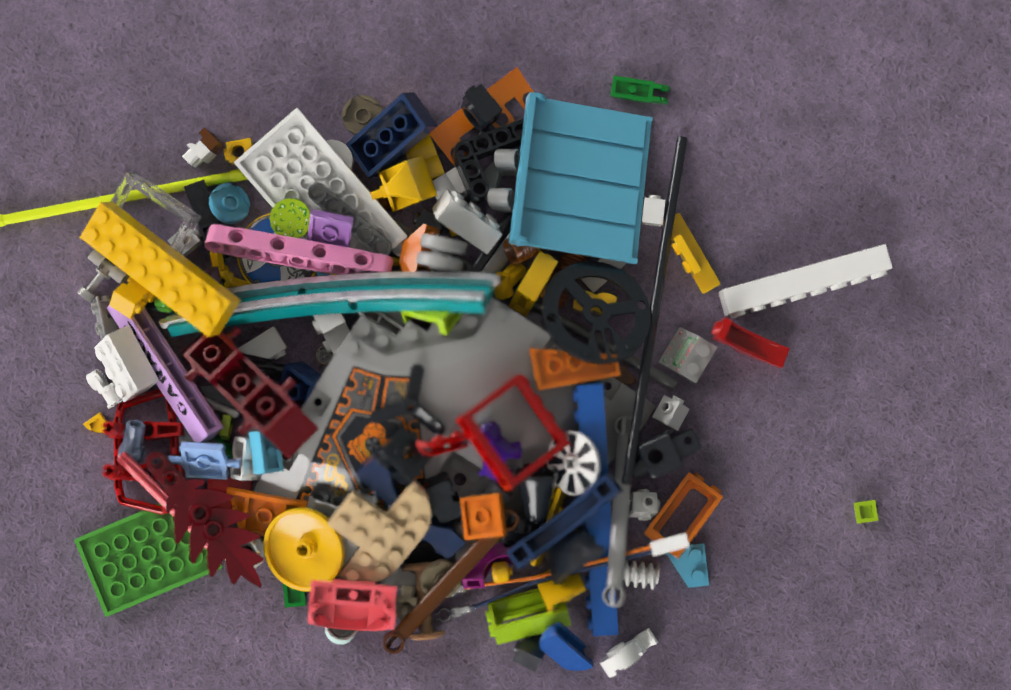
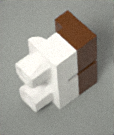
[182,127,225,168]

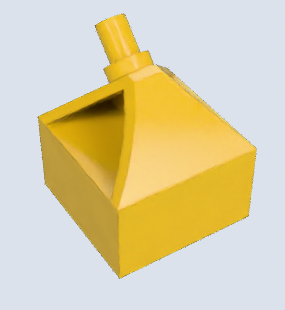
[370,156,437,212]

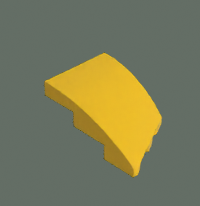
[537,569,586,611]

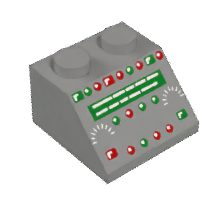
[658,327,718,384]

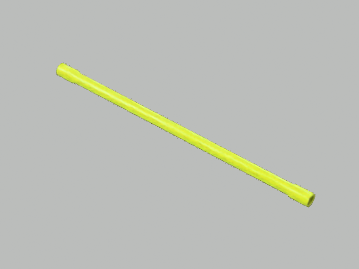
[0,169,248,227]

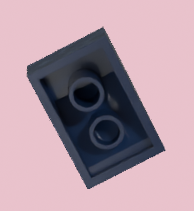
[278,361,322,409]

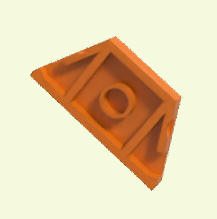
[226,487,308,536]

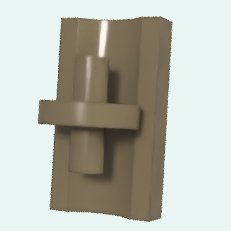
[395,585,417,621]

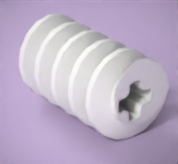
[624,560,660,590]

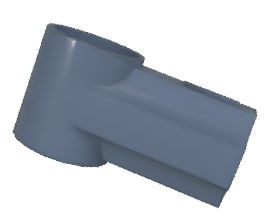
[118,420,146,464]

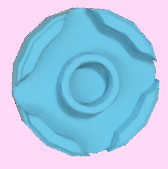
[209,183,250,224]

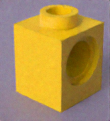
[224,138,254,165]

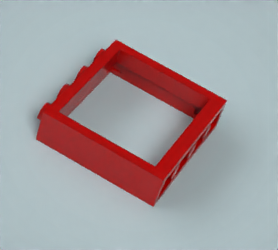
[455,373,570,490]

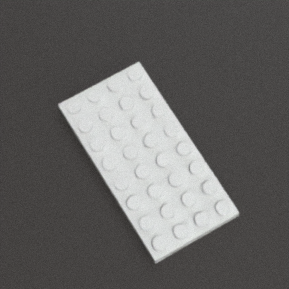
[234,107,408,275]

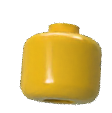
[491,561,513,583]

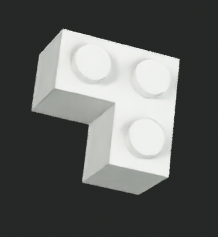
[312,313,350,355]

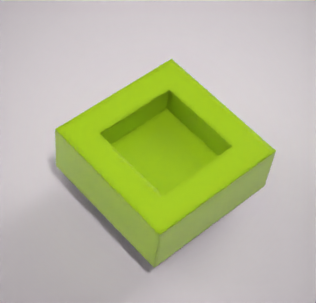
[219,415,234,441]
[853,500,879,524]

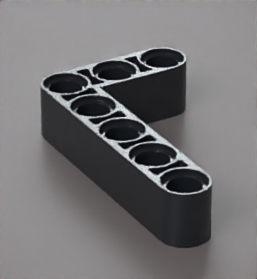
[452,118,524,203]

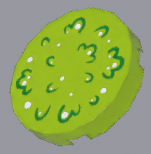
[270,198,311,238]

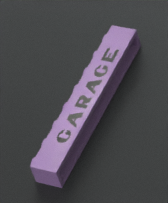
[107,306,223,443]

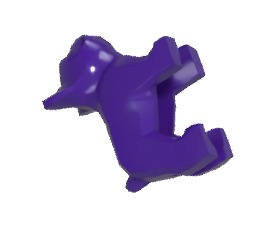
[478,421,523,484]

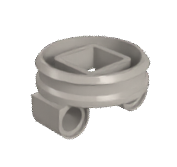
[481,149,520,213]

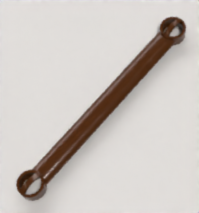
[383,507,518,654]

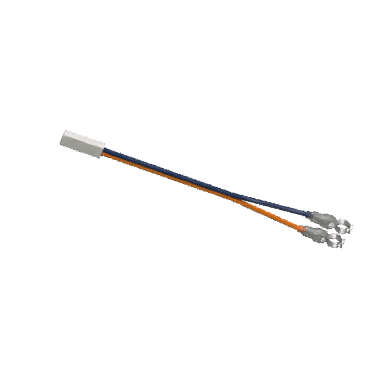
[435,533,690,622]

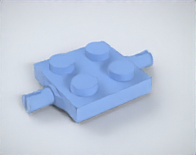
[168,442,241,480]

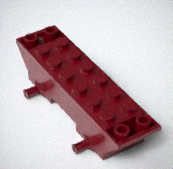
[181,326,319,459]

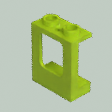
[401,311,465,335]

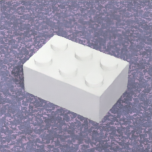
[432,189,502,254]
[94,325,159,402]

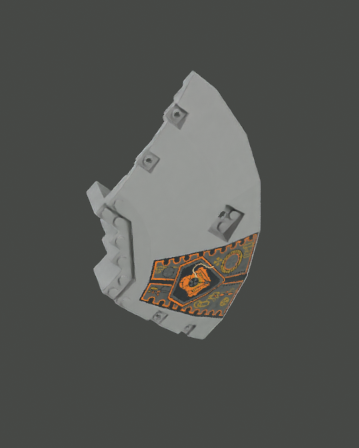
[253,297,656,540]

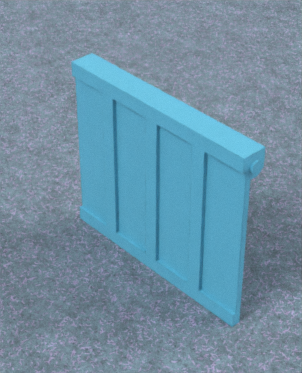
[509,92,653,264]

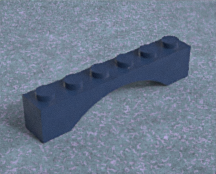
[356,450,466,559]
[506,474,624,569]

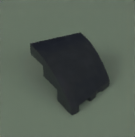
[545,525,605,585]

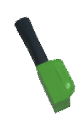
[145,297,173,313]

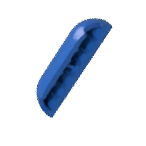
[540,622,594,671]

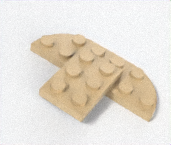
[327,480,431,582]

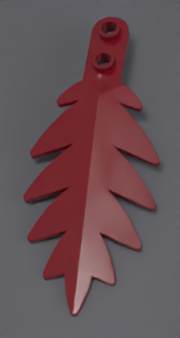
[146,451,264,588]

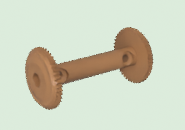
[402,561,445,640]

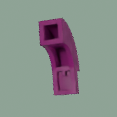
[462,542,514,589]

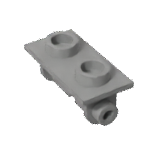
[91,295,118,340]

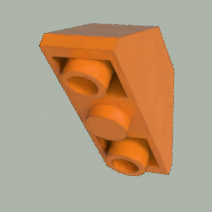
[399,224,440,272]

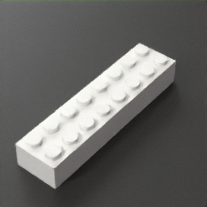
[718,244,892,319]

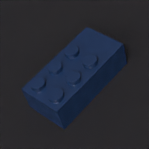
[345,92,438,178]

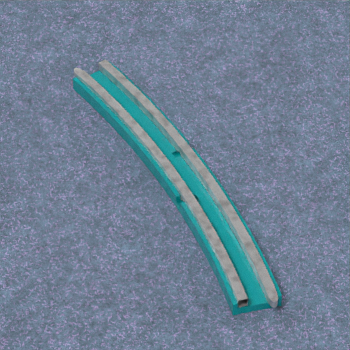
[159,272,501,337]

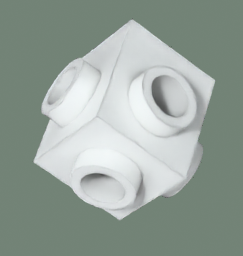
[628,489,660,521]

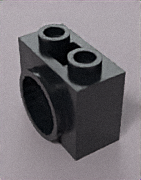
[461,84,503,132]
[374,427,433,485]

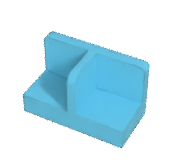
[249,431,284,474]

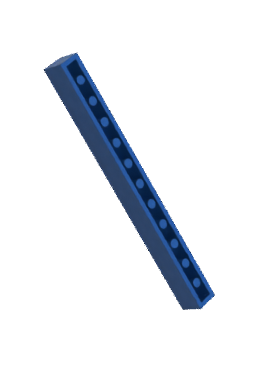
[573,381,619,636]

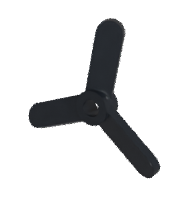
[370,364,445,436]

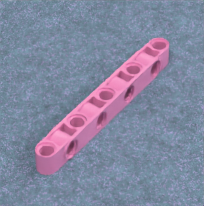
[204,224,394,275]

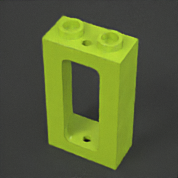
[485,588,571,645]

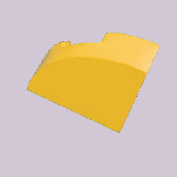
[83,412,107,433]

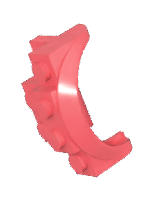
[308,577,397,631]

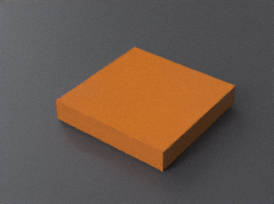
[460,493,507,540]

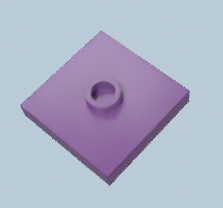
[307,209,353,248]

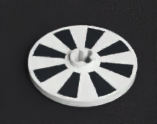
[547,431,600,495]

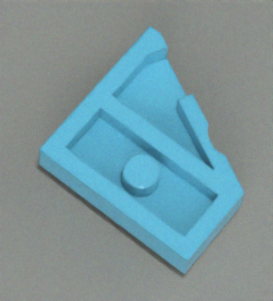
[666,543,709,588]

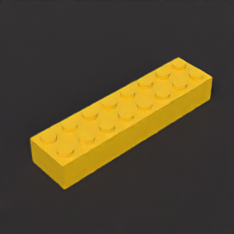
[80,202,241,337]

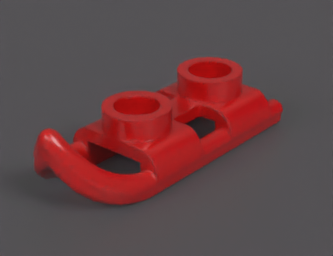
[416,430,468,456]

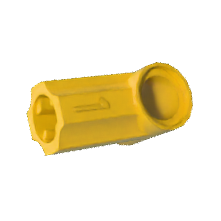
[494,263,526,300]

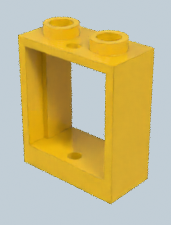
[508,251,558,317]

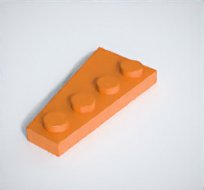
[529,348,621,391]

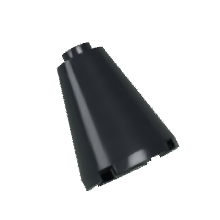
[516,463,558,524]

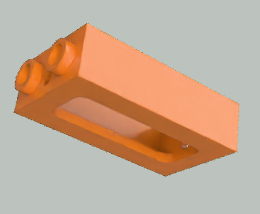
[644,472,723,560]

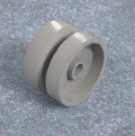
[416,234,468,272]

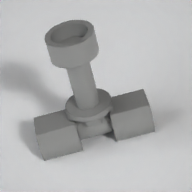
[77,249,129,303]

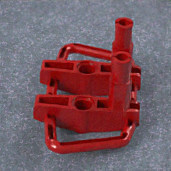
[102,389,185,515]

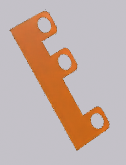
[429,67,534,165]

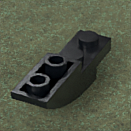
[184,179,233,262]

